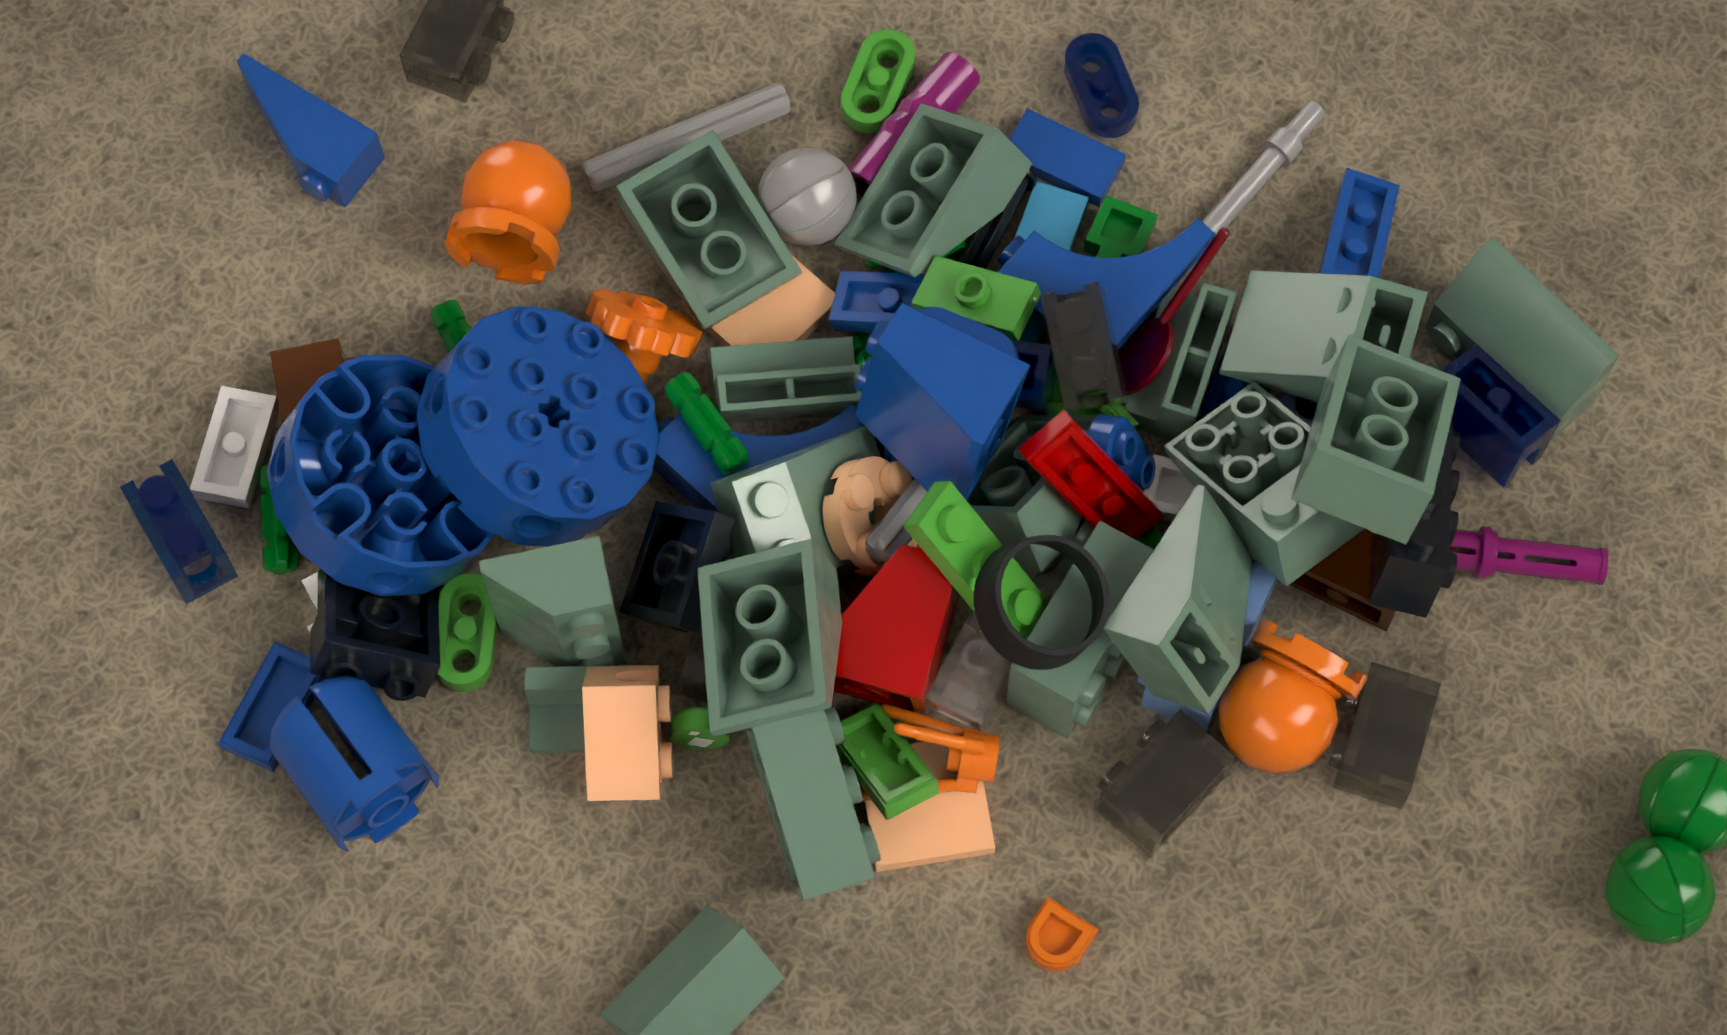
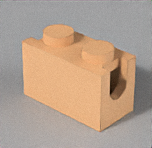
[582,665,674,801]

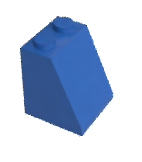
[854,303,1030,501]

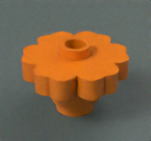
[585,288,703,384]

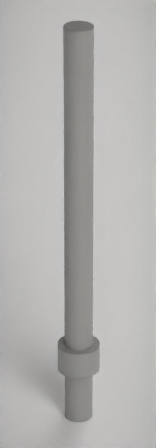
[1202,101,1325,235]

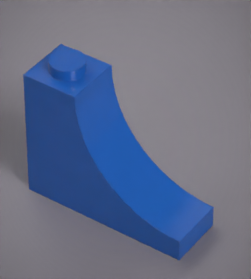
[997,218,1215,369]
[653,404,865,512]

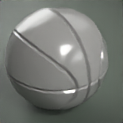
[757,147,856,246]

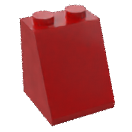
[833,544,960,715]

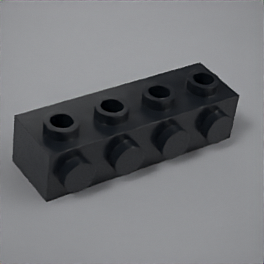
[1368,410,1461,618]

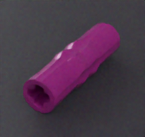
[848,52,980,196]

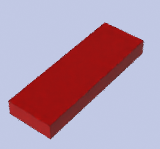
[1018,409,1165,540]

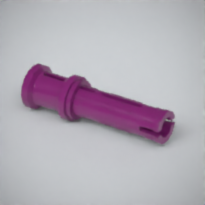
[1450,526,1608,585]

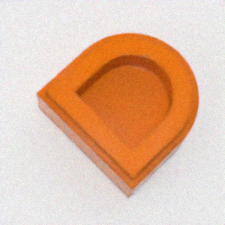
[1025,896,1099,972]

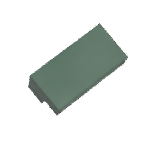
[1125,282,1238,440]
[707,336,862,424]
[599,905,785,1035]

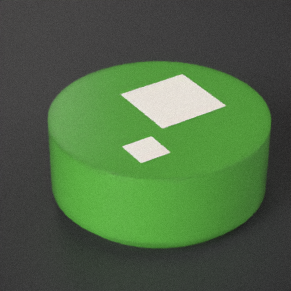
[670,707,730,750]

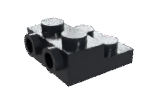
[619,501,735,633]
[310,569,441,701]

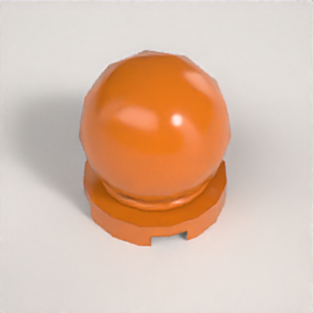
[444,140,572,285]
[1218,619,1367,774]

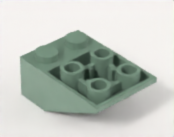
[1219,270,1428,402]
[1164,381,1365,587]
[1103,484,1252,714]

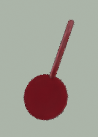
[1112,228,1229,396]

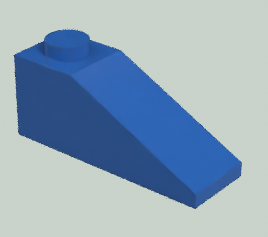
[237,53,385,208]

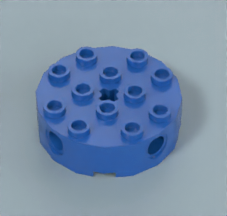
[416,306,659,547]
[267,355,495,596]

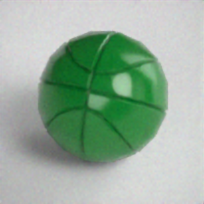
[1638,749,1727,855]
[1605,835,1716,945]

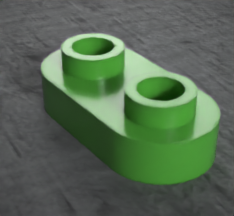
[841,29,915,134]
[437,573,498,692]

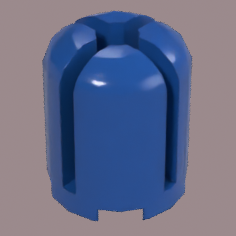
[270,675,439,851]

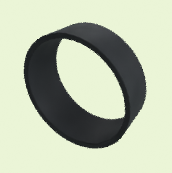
[974,535,1110,670]

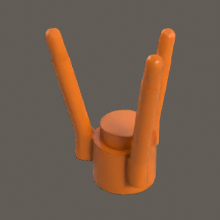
[860,704,1000,801]

